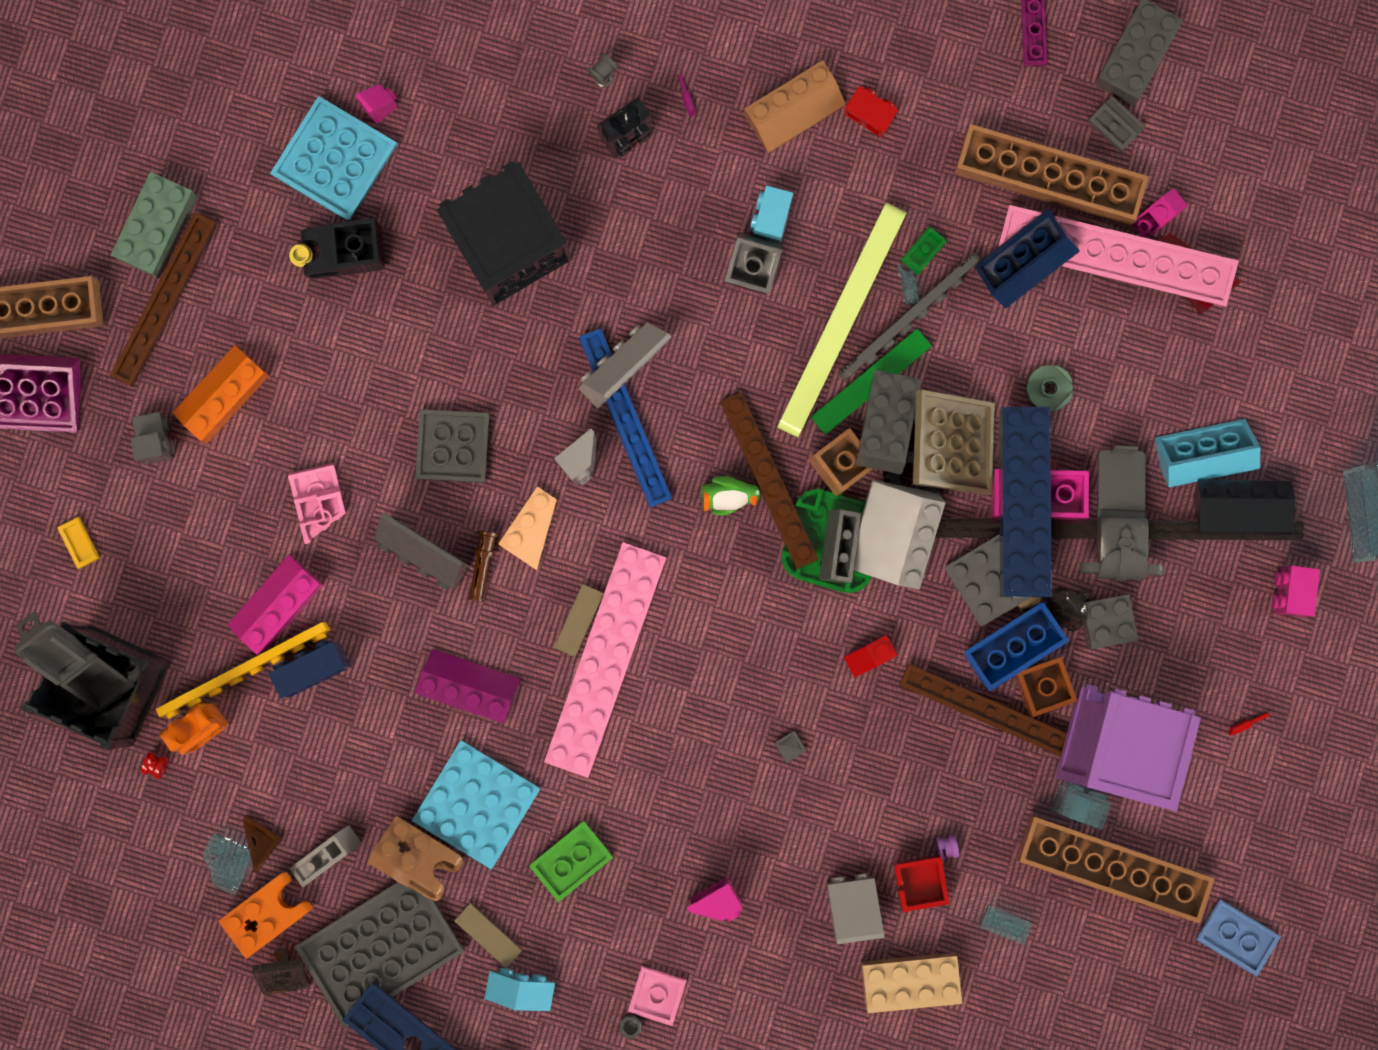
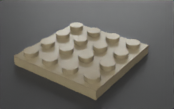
[913,390,995,495]

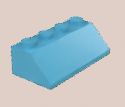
[1155,419,1260,487]

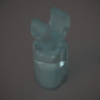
[897,264,920,305]

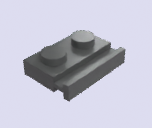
[1087,96,1145,152]

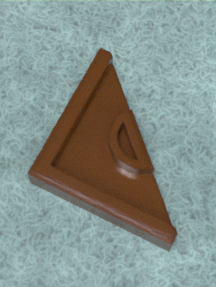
[243,815,282,874]

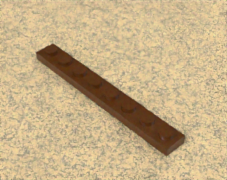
[110,212,217,387]
[720,392,818,570]
[899,664,1067,756]

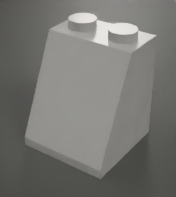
[826,873,885,944]

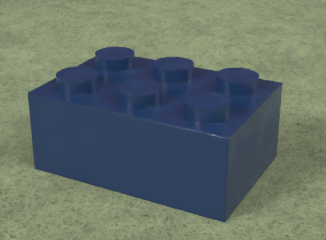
[268,640,351,699]

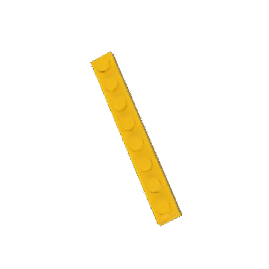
[155,622,331,719]

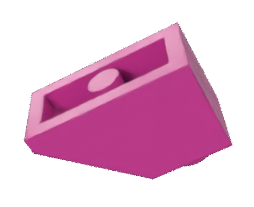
[355,84,397,124]

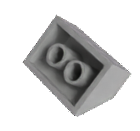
[554,429,597,486]

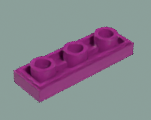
[1020,0,1047,67]

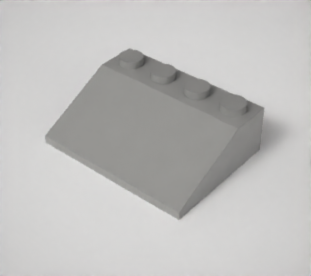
[854,480,946,590]

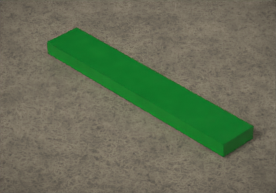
[811,329,932,435]

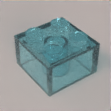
[1050,782,1112,830]

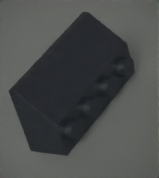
[1193,480,1295,535]

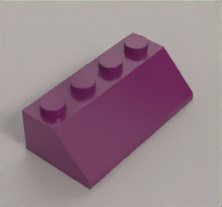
[414,649,521,723]

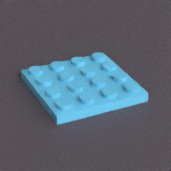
[270,96,398,221]
[412,740,541,870]

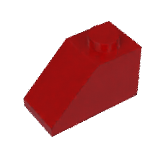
[843,635,898,678]

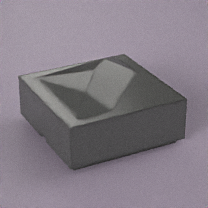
[774,731,806,763]

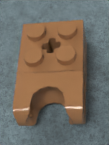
[368,816,463,901]

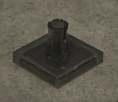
[252,948,310,995]

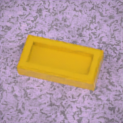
[57,517,100,569]

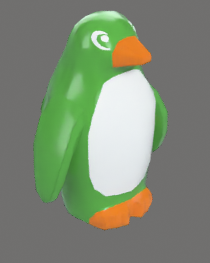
[701,476,761,516]

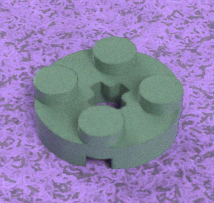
[1025,365,1073,412]

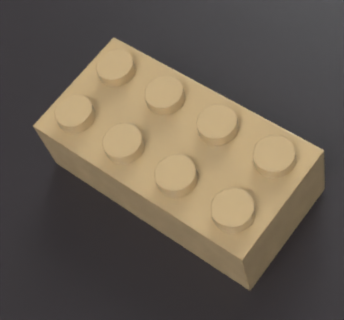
[861,952,962,1013]

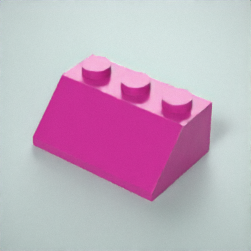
[687,877,743,922]

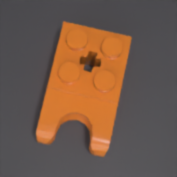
[159,702,230,755]
[218,872,313,959]

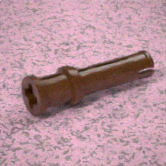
[468,530,498,602]

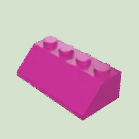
[991,469,1089,520]
[227,555,324,655]

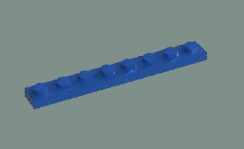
[578,329,672,509]

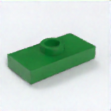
[901,226,948,275]

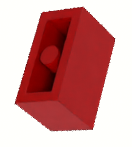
[843,86,898,138]

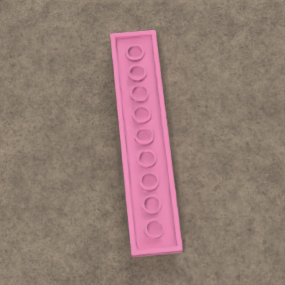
[998,205,1239,307]
[544,542,667,778]

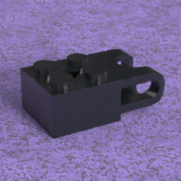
[597,97,652,158]
[300,218,385,279]

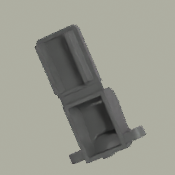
[1080,446,1164,581]
[14,611,141,718]

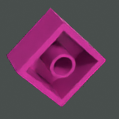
[1272,566,1320,617]

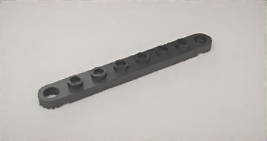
[838,252,982,381]

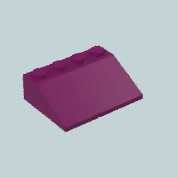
[0,354,81,433]

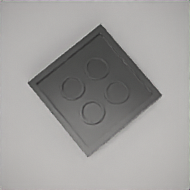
[415,409,490,483]
[944,534,1029,627]

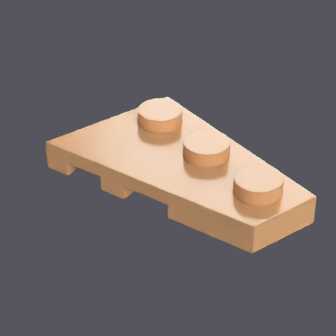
[499,487,557,570]

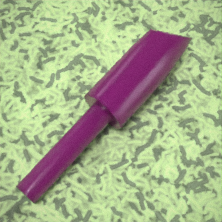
[678,74,695,117]

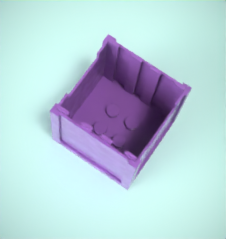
[1055,684,1201,812]

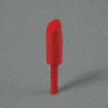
[1228,712,1270,736]

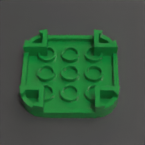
[781,489,872,593]

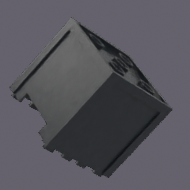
[436,161,572,306]
[21,621,172,750]

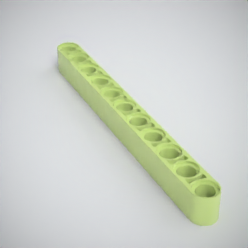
[777,203,907,437]

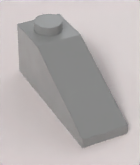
[289,825,362,887]

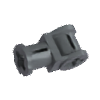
[587,53,618,88]

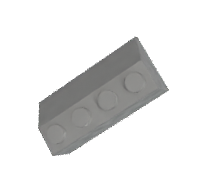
[579,322,671,409]

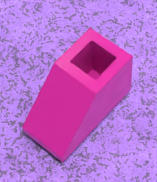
[1132,188,1188,238]

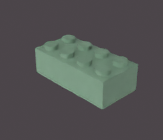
[111,172,198,279]

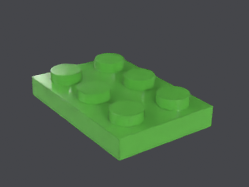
[529,821,613,903]

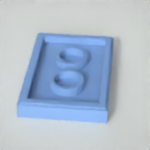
[1195,898,1281,977]

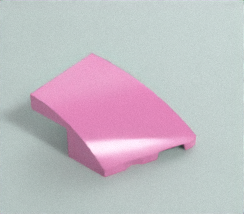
[288,463,345,544]

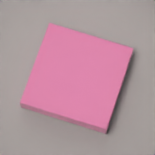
[628,965,687,1026]

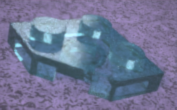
[203,832,252,896]

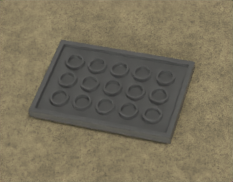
[295,882,465,1028]

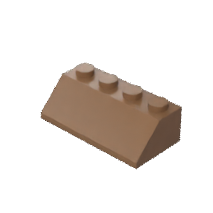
[744,60,846,153]

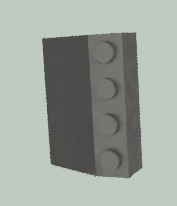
[374,512,470,591]

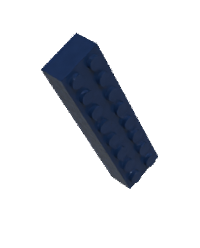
[999,407,1052,598]

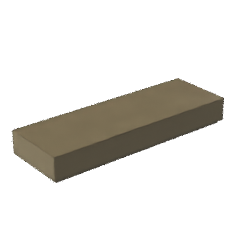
[554,584,604,657]
[455,903,522,968]

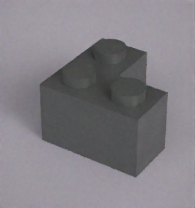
[130,412,175,465]

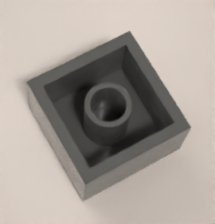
[725,231,783,294]
[1078,595,1138,650]

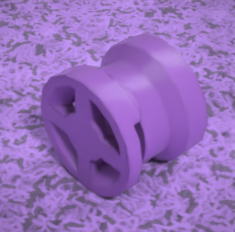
[936,834,959,860]

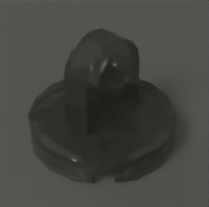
[1045,587,1090,632]

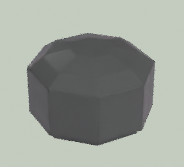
[620,1015,642,1038]

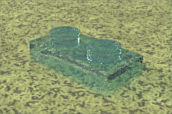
[979,905,1033,945]

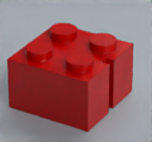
[893,855,950,912]

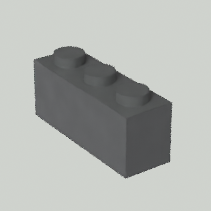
[819,509,861,584]

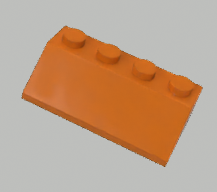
[172,345,269,444]

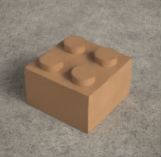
[808,428,872,496]

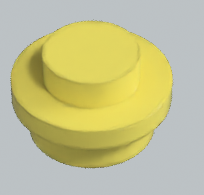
[289,244,313,267]

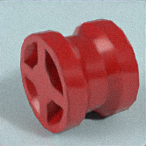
[141,752,168,780]

